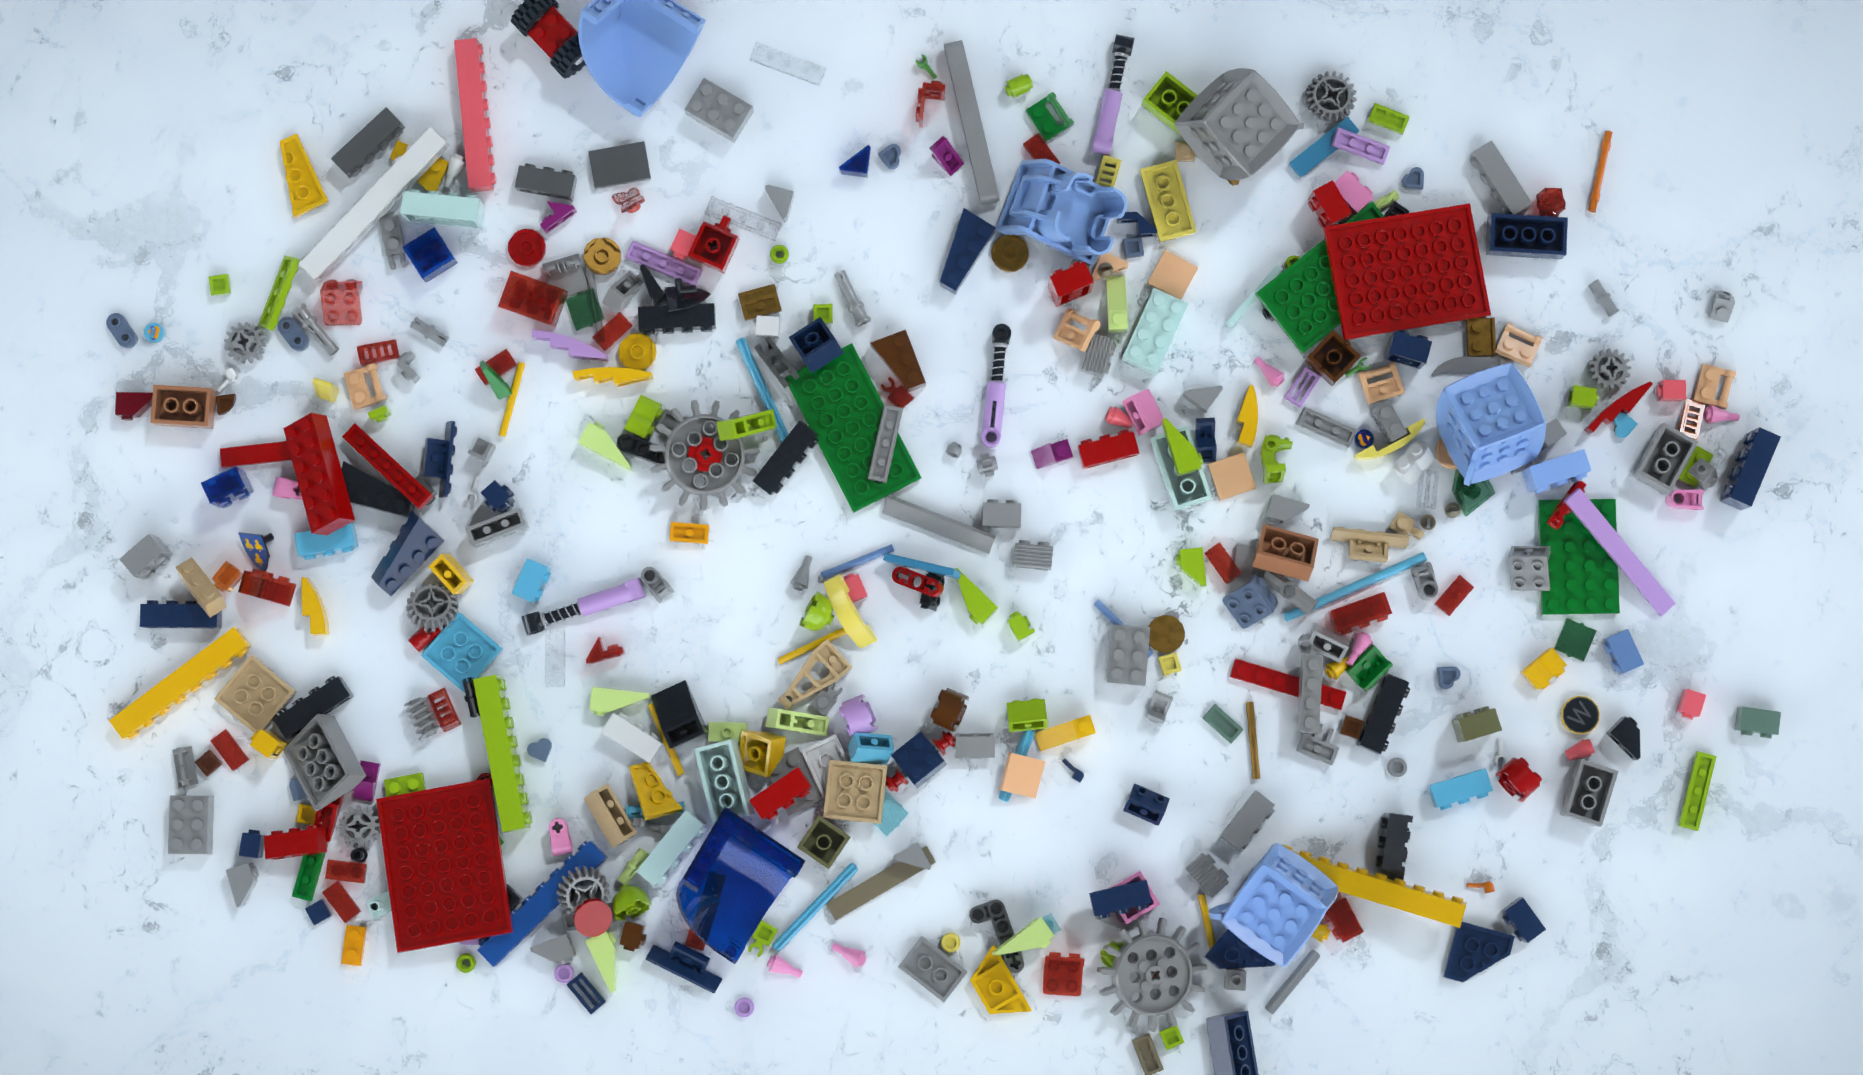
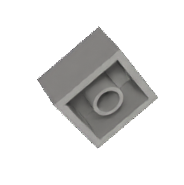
[119,534,173,580]

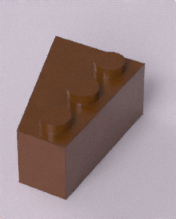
[870,329,926,392]

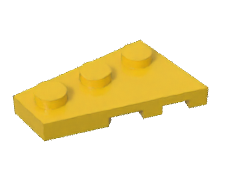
[390,140,449,192]
[629,762,683,820]

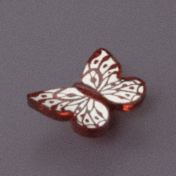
[612,188,645,213]

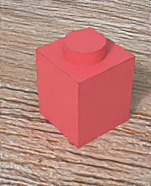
[670,228,696,260]
[1656,380,1686,402]
[843,573,868,603]
[1676,689,1706,720]

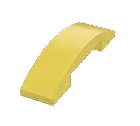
[1354,418,1426,460]
[824,574,877,648]

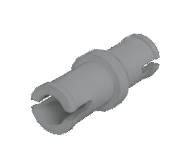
[1588,279,1619,317]
[410,317,449,347]

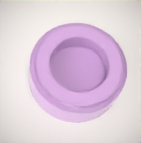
[554,963,574,983]
[735,997,754,1017]

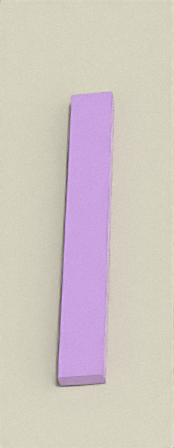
[1564,488,1676,616]

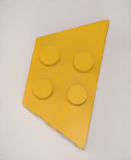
[970,945,1032,1014]

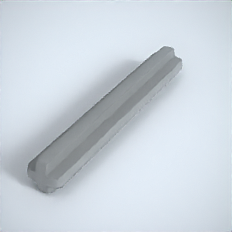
[1265,949,1321,1014]

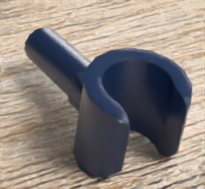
[1062,758,1084,782]

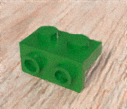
[1345,644,1393,691]

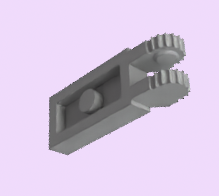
[379,215,407,270]

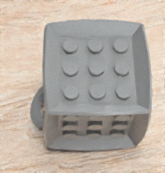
[1175,68,1304,180]

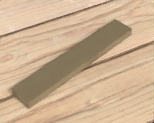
[826,845,936,921]

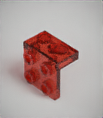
[915,81,946,128]
[320,279,363,326]
[1042,952,1085,997]

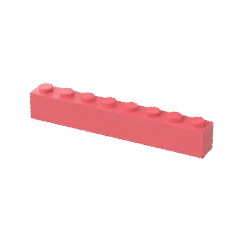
[454,38,496,192]

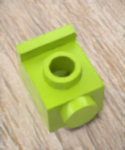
[1007,611,1035,642]

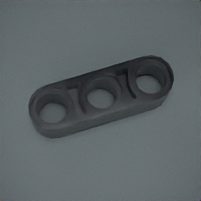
[617,434,664,465]

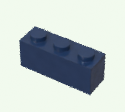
[1088,879,1152,919]

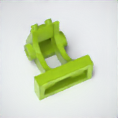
[1260,435,1293,484]

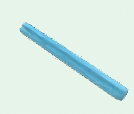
[736,337,788,442]
[772,863,858,951]

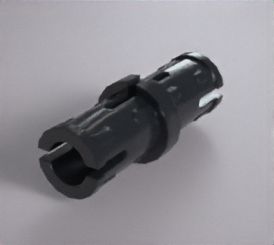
[462,677,480,718]

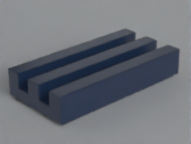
[566,972,606,1015]

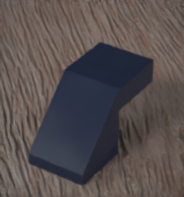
[1117,212,1157,238]
[1195,417,1217,462]

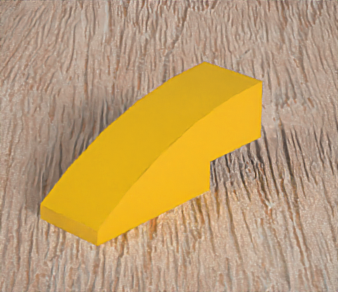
[1235,384,1258,448]
[301,577,330,636]

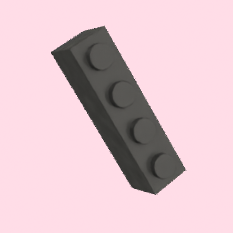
[331,107,405,178]

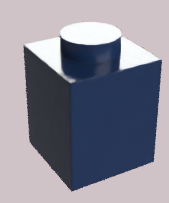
[239,829,266,858]

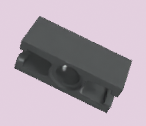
[754,337,800,389]

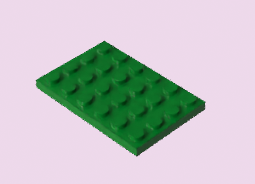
[1537,499,1620,615]

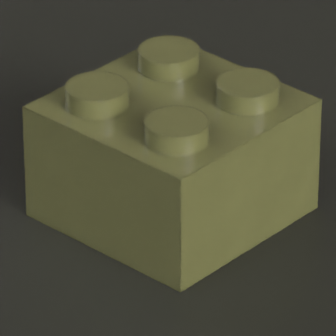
[1451,706,1502,743]
[797,815,851,869]

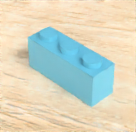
[294,523,359,560]
[1427,768,1493,810]

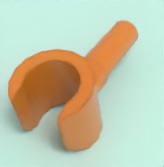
[1467,881,1495,893]

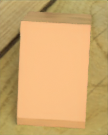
[1092,253,1129,281]

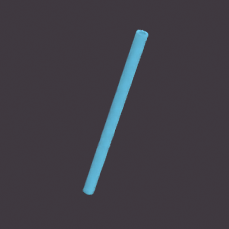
[1283,552,1427,622]

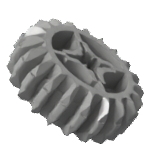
[1305,71,1357,122]
[406,581,459,632]
[557,865,610,915]

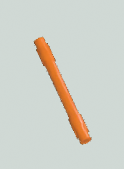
[1588,131,1613,213]

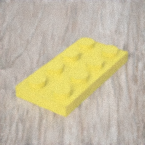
[1139,160,1197,243]

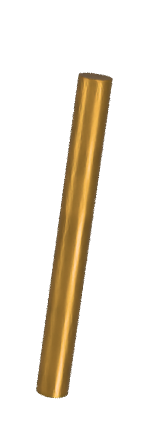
[1246,702,1260,779]

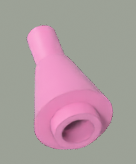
[1254,356,1285,387]
[1703,405,1740,424]
[1346,632,1373,666]
[832,943,867,969]
[767,954,803,978]

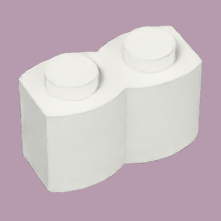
[1393,440,1434,485]

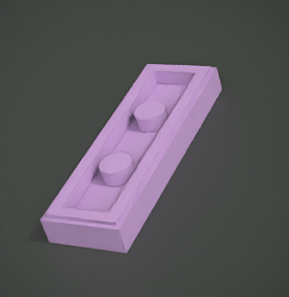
[1330,127,1390,165]

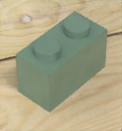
[1735,706,1781,739]

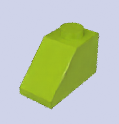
[1175,547,1207,587]

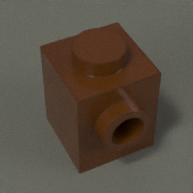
[619,921,647,952]

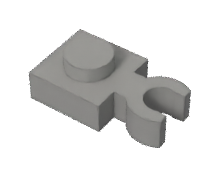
[810,682,843,716]

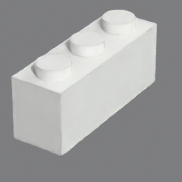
[601,712,663,763]

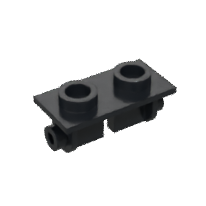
[919,572,945,611]

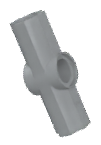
[1263,571,1318,615]

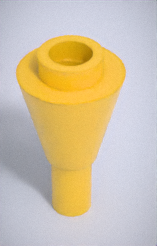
[1325,655,1358,680]
[1311,924,1330,943]

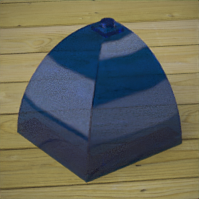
[676,807,805,964]

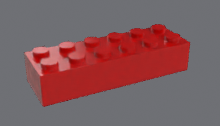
[283,413,355,536]

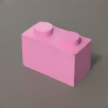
[1334,170,1374,215]
[1122,389,1164,436]

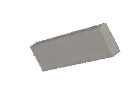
[868,404,903,483]

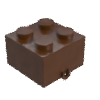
[1304,330,1361,386]

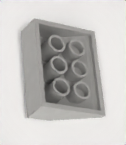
[283,714,366,811]

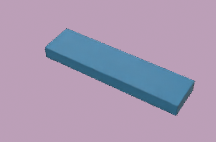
[1289,116,1360,179]
[883,553,961,579]

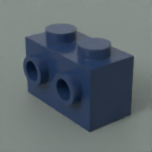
[480,480,515,514]
[1123,783,1170,826]

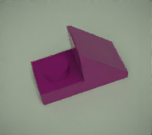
[929,136,964,176]
[540,201,577,234]
[1031,439,1073,469]
[354,760,381,802]

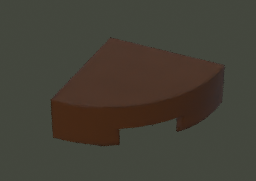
[216,394,236,416]

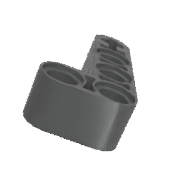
[969,899,1024,973]

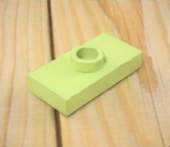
[708,722,748,742]

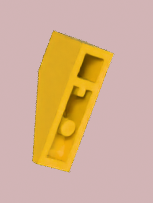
[1035,715,1096,751]

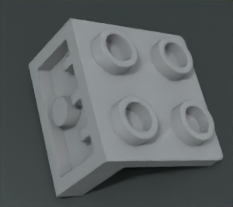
[1508,546,1551,591]

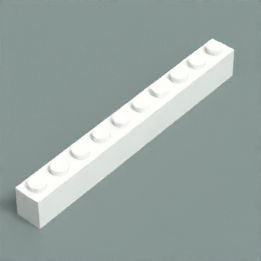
[299,127,451,282]

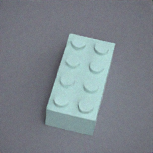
[400,189,485,229]
[1121,288,1189,376]
[1149,426,1212,512]
[694,739,755,824]
[636,810,706,886]

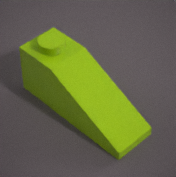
[716,409,777,441]
[1161,418,1203,476]
[955,567,998,625]

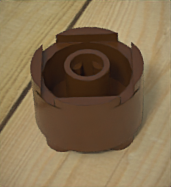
[930,688,970,732]

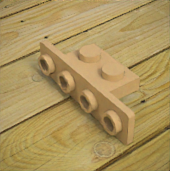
[1330,527,1409,563]

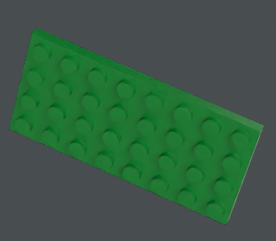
[1255,201,1384,354]
[784,343,922,513]

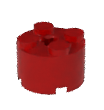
[1495,757,1542,802]

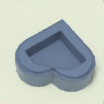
[878,144,901,170]
[1401,167,1424,190]
[1437,666,1461,689]
[527,738,552,762]
[289,777,307,801]

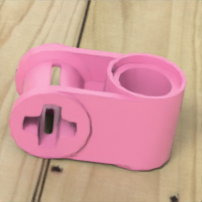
[272,477,302,500]
[1665,489,1704,510]
[549,818,573,856]

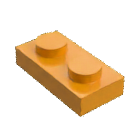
[669,522,710,544]
[341,925,367,966]

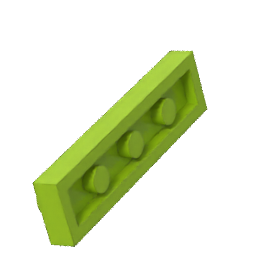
[258,255,300,331]
[1678,751,1717,831]

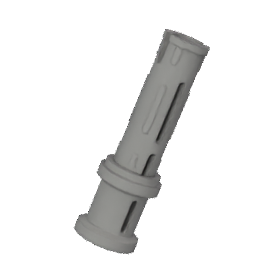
[834,270,872,327]
[291,303,339,356]

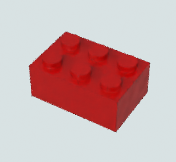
[1047,261,1094,307]
[749,767,813,821]

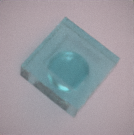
[1042,913,1061,934]

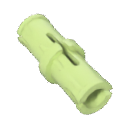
[617,847,650,885]

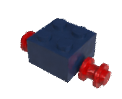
[885,731,956,792]

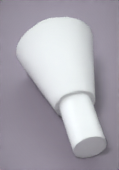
[444,153,466,189]

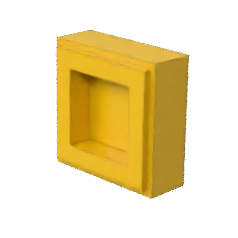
[296,803,317,825]

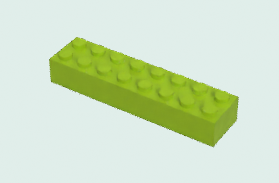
[473,674,533,832]

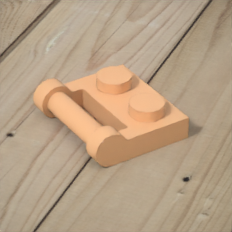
[1053,309,1100,352]
[1495,322,1543,368]
[1357,361,1405,405]
[343,363,387,410]
[1692,363,1737,409]

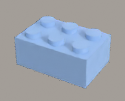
[1522,449,1592,494]

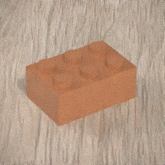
[150,385,217,429]
[1252,524,1319,582]

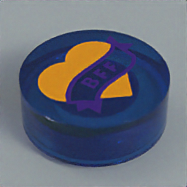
[1354,429,1374,449]

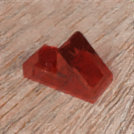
[586,637,626,665]

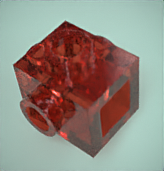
[1536,188,1566,217]

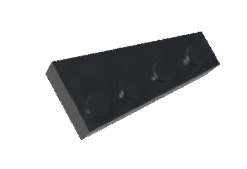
[341,461,415,518]
[1375,813,1413,881]

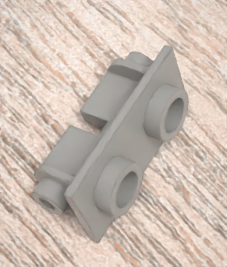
[172,746,198,788]

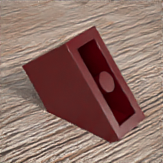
[115,392,153,421]

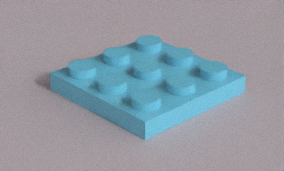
[421,612,503,693]

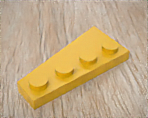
[279,133,329,218]

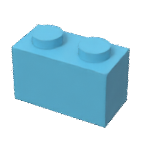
[512,558,551,604]
[848,732,894,764]

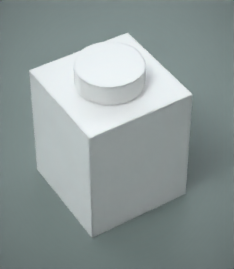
[752,315,781,339]

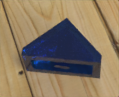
[838,144,871,178]

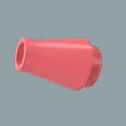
[1104,406,1133,429]
[1565,739,1595,761]

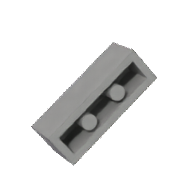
[466,507,529,548]
[1220,790,1275,851]

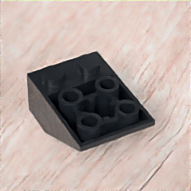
[651,680,709,749]

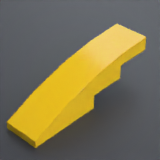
[572,367,654,387]

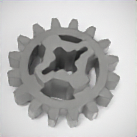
[224,322,267,364]
[1588,348,1631,390]
[338,805,380,847]

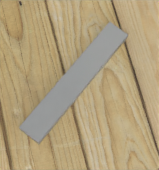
[882,495,996,554]

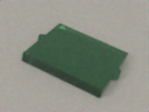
[566,288,605,331]
[1554,618,1596,662]

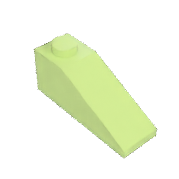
[1106,276,1128,333]
[578,422,632,471]
[589,687,651,716]
[765,708,830,736]
[991,917,1055,956]
[585,929,617,993]

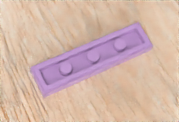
[625,240,703,286]

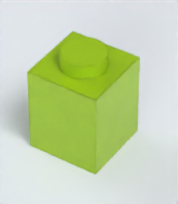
[1567,385,1599,410]

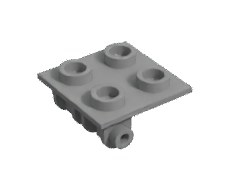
[542,254,589,300]

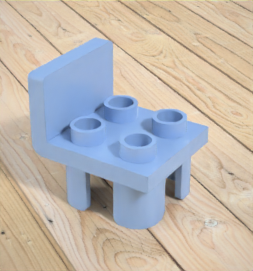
[996,159,1127,265]

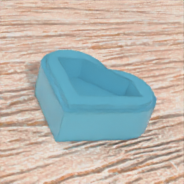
[1613,413,1638,438]

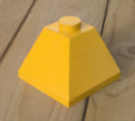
[739,730,786,778]

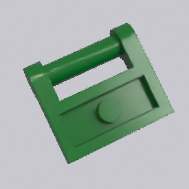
[1025,92,1074,142]

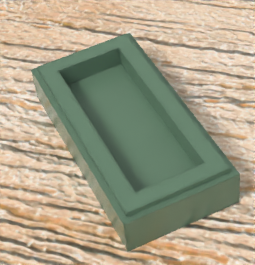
[1202,704,1244,744]

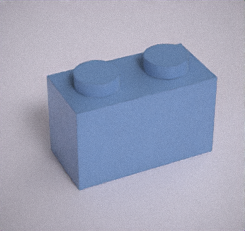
[1603,629,1644,674]

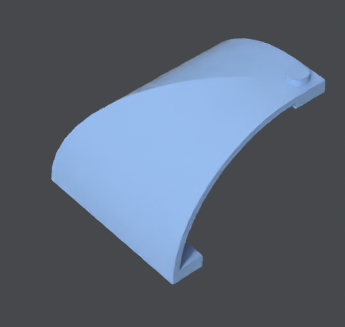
[578,0,706,118]

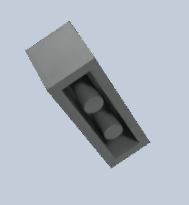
[515,163,577,201]

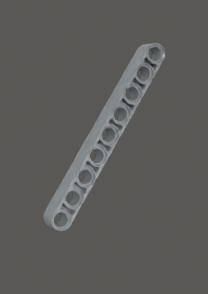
[943,40,1000,205]

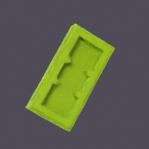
[1367,103,1410,135]

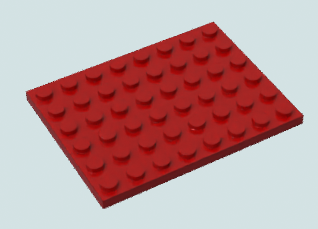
[1323,203,1491,340]
[376,778,513,953]

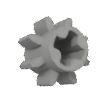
[976,452,998,477]

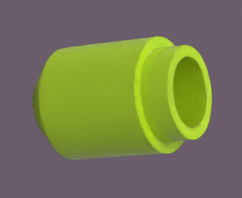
[1004,74,1033,99]

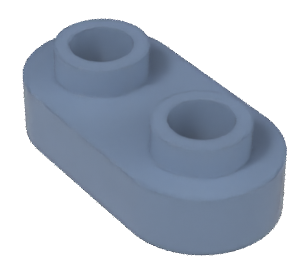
[106,313,138,348]
[277,317,309,352]

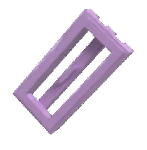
[1284,366,1321,409]

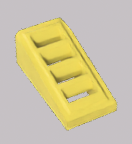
[1096,155,1122,187]
[312,378,340,403]

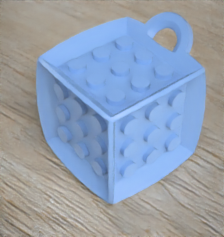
[1436,363,1546,486]
[1209,843,1338,967]

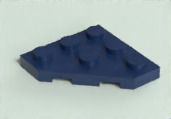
[1443,922,1515,982]
[1204,928,1276,970]

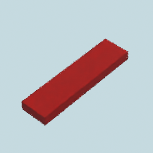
[220,441,292,468]

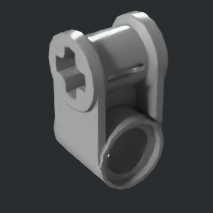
[1411,561,1439,600]
[641,567,675,603]

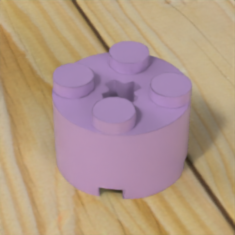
[839,694,878,736]

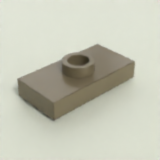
[1131,1033,1164,1075]

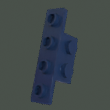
[422,421,457,498]
[646,941,722,993]

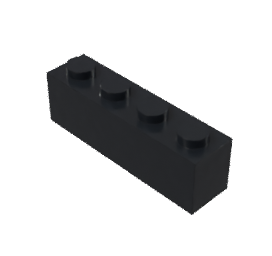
[638,303,716,335]
[752,421,819,495]
[1357,674,1410,754]
[273,676,354,739]

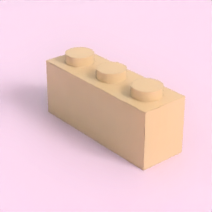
[175,557,227,617]
[584,783,637,848]

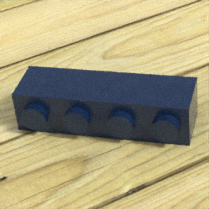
[140,600,222,629]

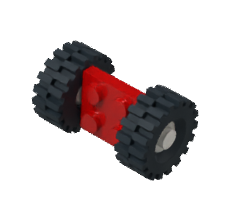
[511,0,586,79]

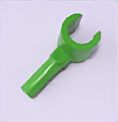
[916,54,938,79]
[1345,357,1371,377]

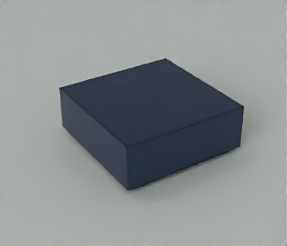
[305,899,332,926]

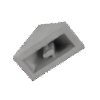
[765,185,795,223]
[1183,386,1223,413]
[893,842,931,870]

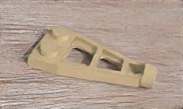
[778,639,852,710]

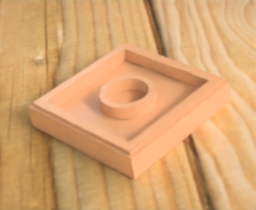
[1147,250,1199,300]
[1207,452,1256,501]
[999,752,1045,799]

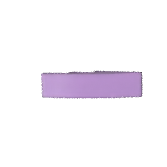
[531,329,608,361]

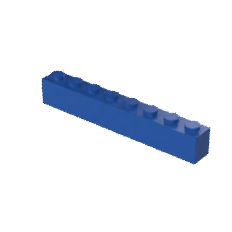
[477,841,608,967]

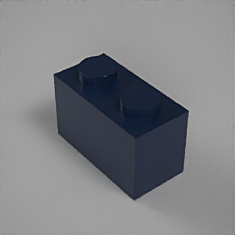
[1501,897,1546,943]

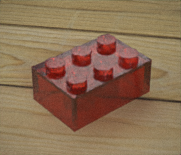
[498,271,568,328]

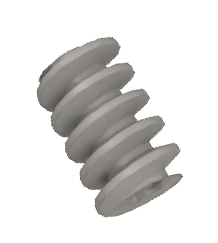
[404,697,440,740]

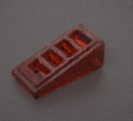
[357,339,400,367]
[427,687,462,732]

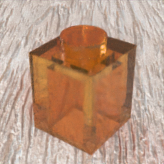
[211,561,245,592]

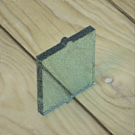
[874,791,909,836]

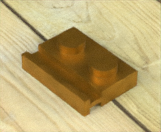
[738,284,782,321]
[1466,317,1496,357]

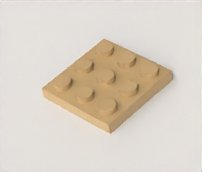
[214,654,297,733]
[823,760,887,824]

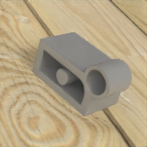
[1298,623,1349,663]

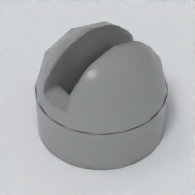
[945,442,962,458]

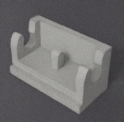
[956,733,995,758]

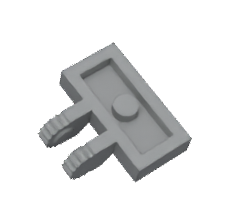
[1296,723,1339,765]

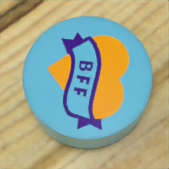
[144,323,165,343]

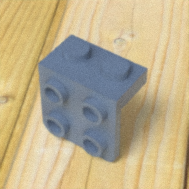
[1222,573,1278,629]

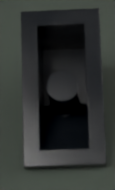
[1606,716,1641,761]

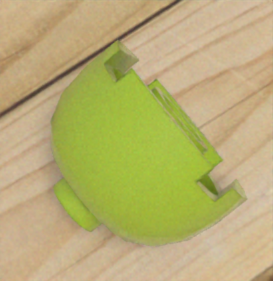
[799,591,835,631]
[612,884,652,921]

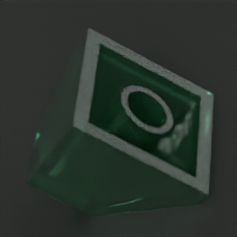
[1452,469,1495,517]

